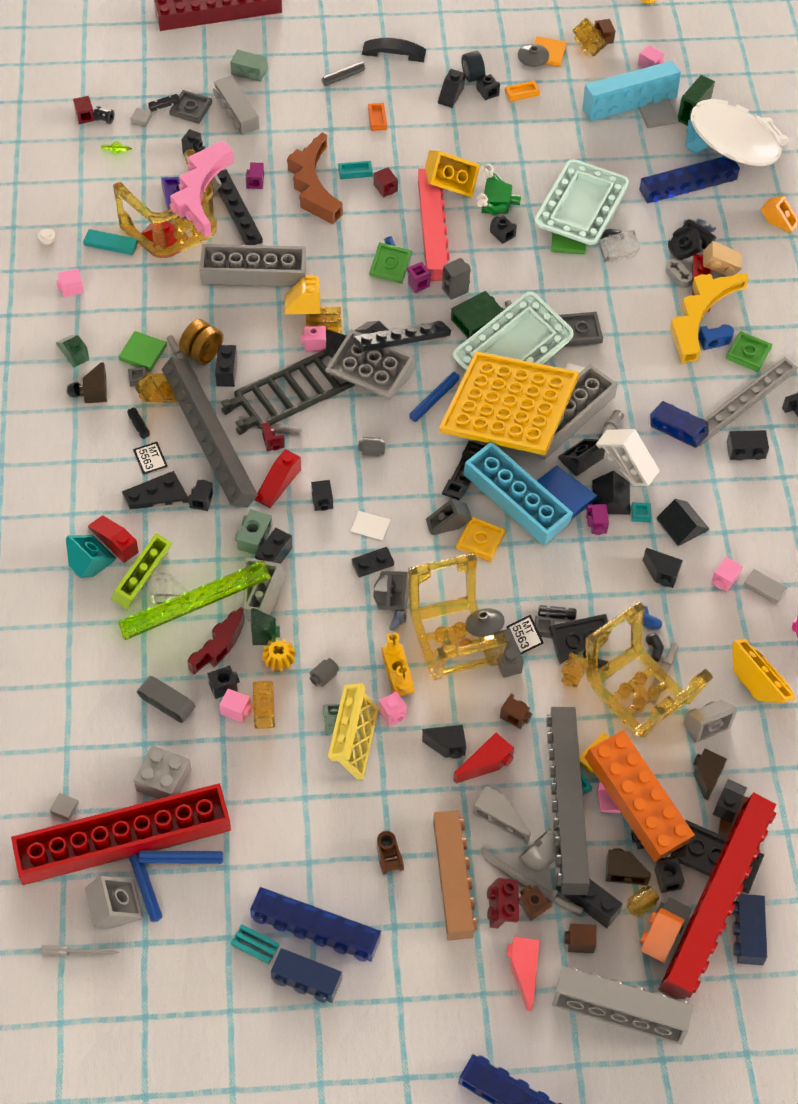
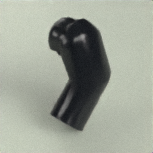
[646,633,664,662]

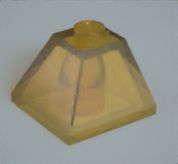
[135,373,178,403]

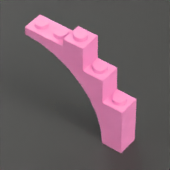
[170,140,234,238]

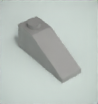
[473,786,531,844]

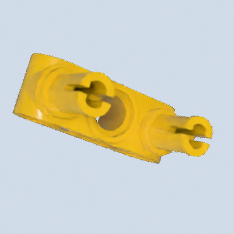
[381,632,415,696]

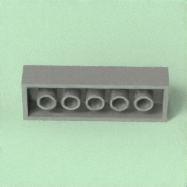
[200,244,307,286]
[537,364,618,460]
[552,966,694,1045]

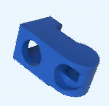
[698,324,734,350]

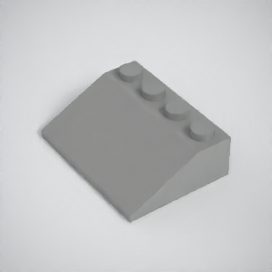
[325,329,415,399]

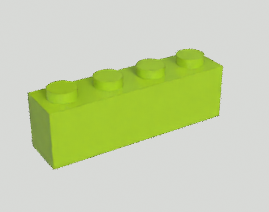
[111,533,172,610]

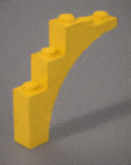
[670,273,749,364]

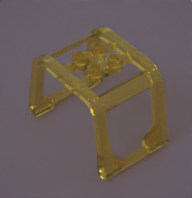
[113,149,217,258]
[408,553,507,680]
[586,601,713,737]

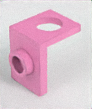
[597,780,621,813]

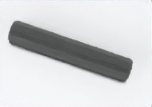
[322,62,366,86]

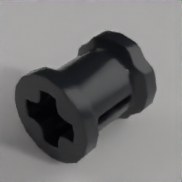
[93,106,115,124]

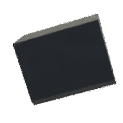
[558,439,605,477]
[592,471,630,515]
[656,499,709,546]

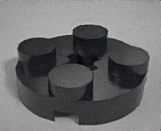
[668,226,703,260]

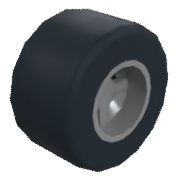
[461,50,485,82]

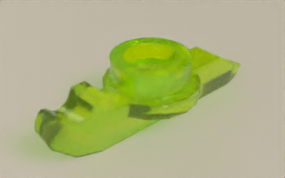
[101,142,132,154]

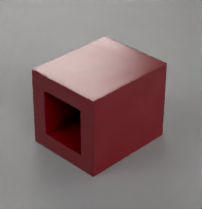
[73,96,95,124]
[373,167,398,197]

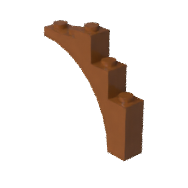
[287,133,343,225]

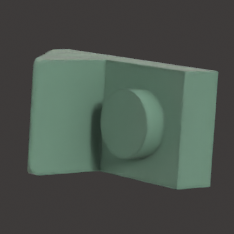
[324,704,340,734]

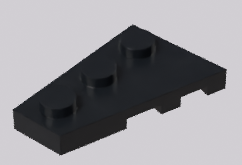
[122,471,189,510]
[549,614,611,665]

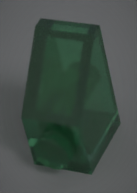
[56,335,89,368]
[251,608,280,645]

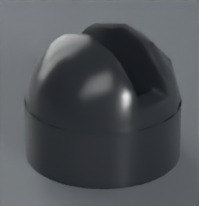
[66,382,81,397]

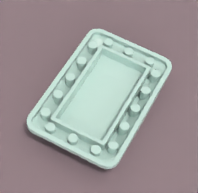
[534,159,629,245]
[453,292,574,371]

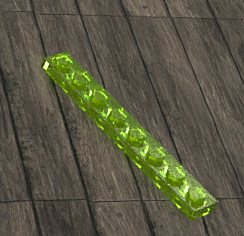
[118,560,271,640]

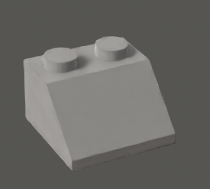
[683,700,737,743]
[85,876,143,928]

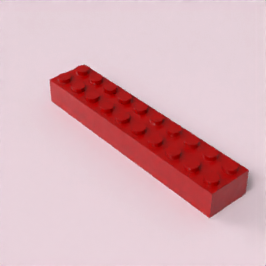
[11,783,231,886]
[658,792,777,999]

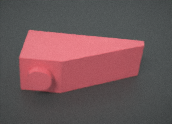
[506,937,540,1011]

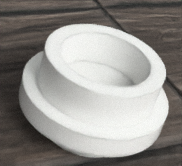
[38,229,55,245]

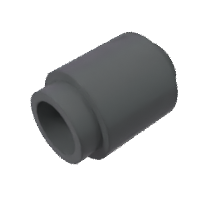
[358,437,385,456]
[309,658,339,687]

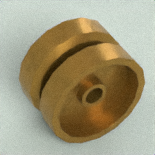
[179,319,224,365]

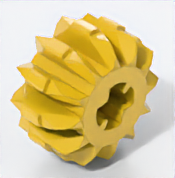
[262,637,296,672]

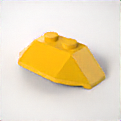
[732,638,796,703]

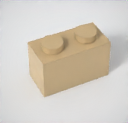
[703,241,742,277]

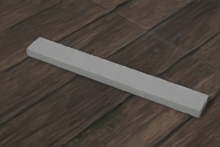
[687,357,798,446]

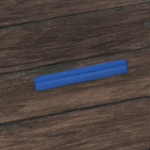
[409,372,460,422]
[138,851,223,864]
[129,854,163,922]

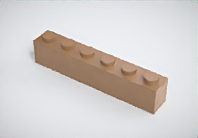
[433,810,478,941]

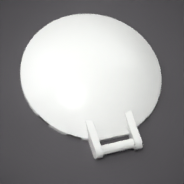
[691,99,789,166]

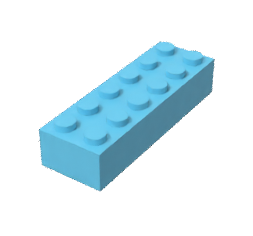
[582,61,681,122]
[463,441,573,546]

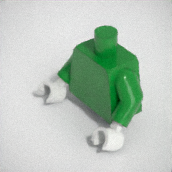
[477,164,521,216]

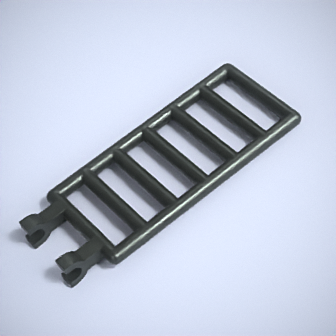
[221,349,355,435]

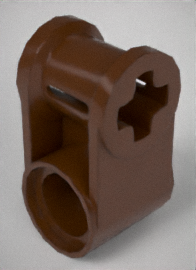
[377,831,404,875]

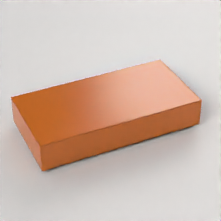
[368,103,387,131]

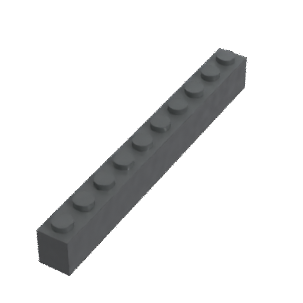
[161,357,258,508]
[546,707,590,895]

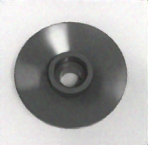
[518,44,549,67]
[465,608,505,637]

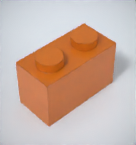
[639,908,685,963]

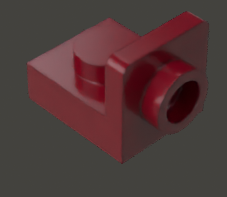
[262,422,285,451]

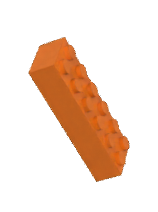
[584,730,695,863]

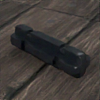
[148,94,180,111]
[127,407,150,439]
[538,605,577,620]

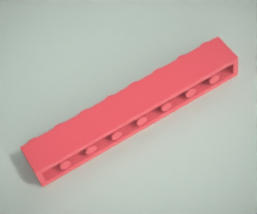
[418,168,450,281]

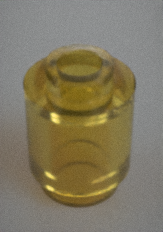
[627,886,659,917]

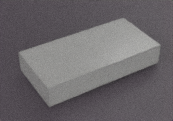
[743,569,787,604]

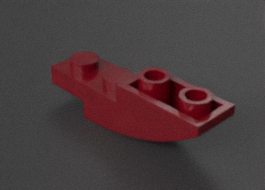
[187,607,245,675]

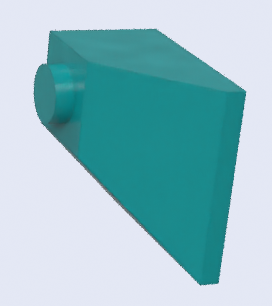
[66,535,116,578]

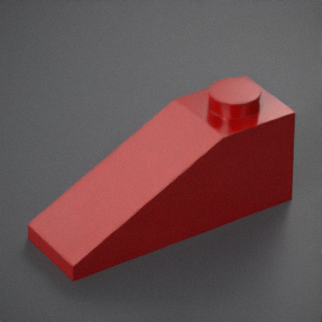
[255,449,301,508]
[88,515,139,563]
[453,732,514,784]

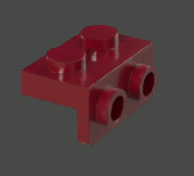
[487,878,519,929]

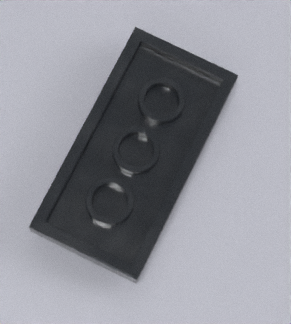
[670,820,765,894]

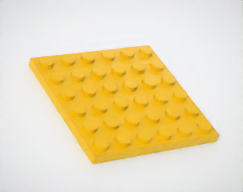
[439,351,579,456]

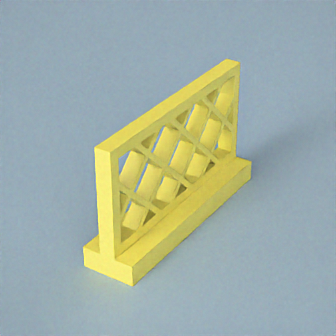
[328,683,379,780]

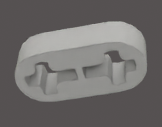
[665,259,693,288]

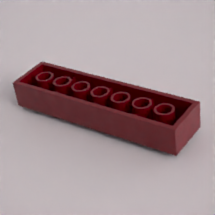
[154,0,282,31]

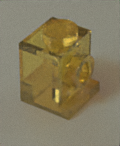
[561,652,589,688]

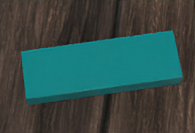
[83,229,138,255]

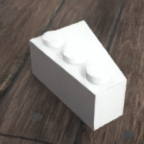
[596,429,659,486]

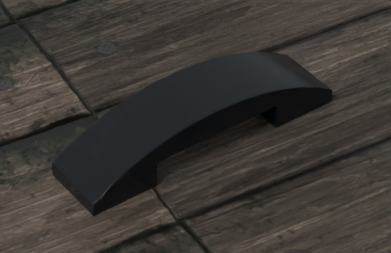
[362,38,426,62]
[442,441,485,500]

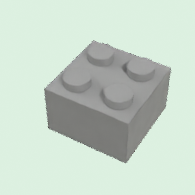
[134,745,191,799]

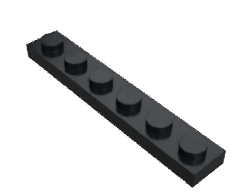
[217,169,263,245]
[353,321,451,352]

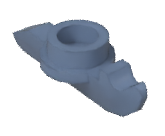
[683,218,716,233]
[389,606,407,631]

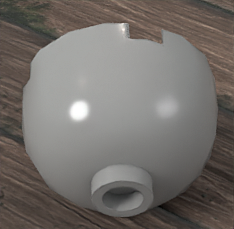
[519,829,559,871]

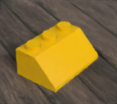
[425,150,480,198]
[285,275,320,314]

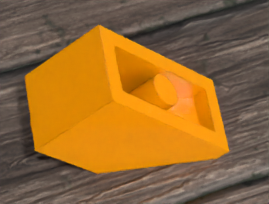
[760,195,798,233]

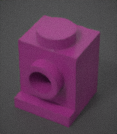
[246,162,264,189]
[407,262,431,293]
[586,504,609,535]

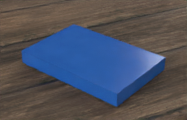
[537,465,597,520]

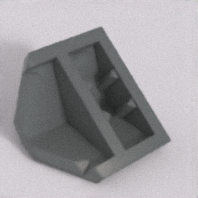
[373,571,410,611]

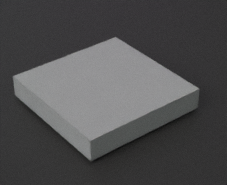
[639,98,679,128]

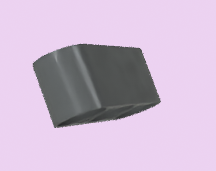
[137,676,196,723]

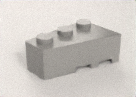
[243,557,286,625]

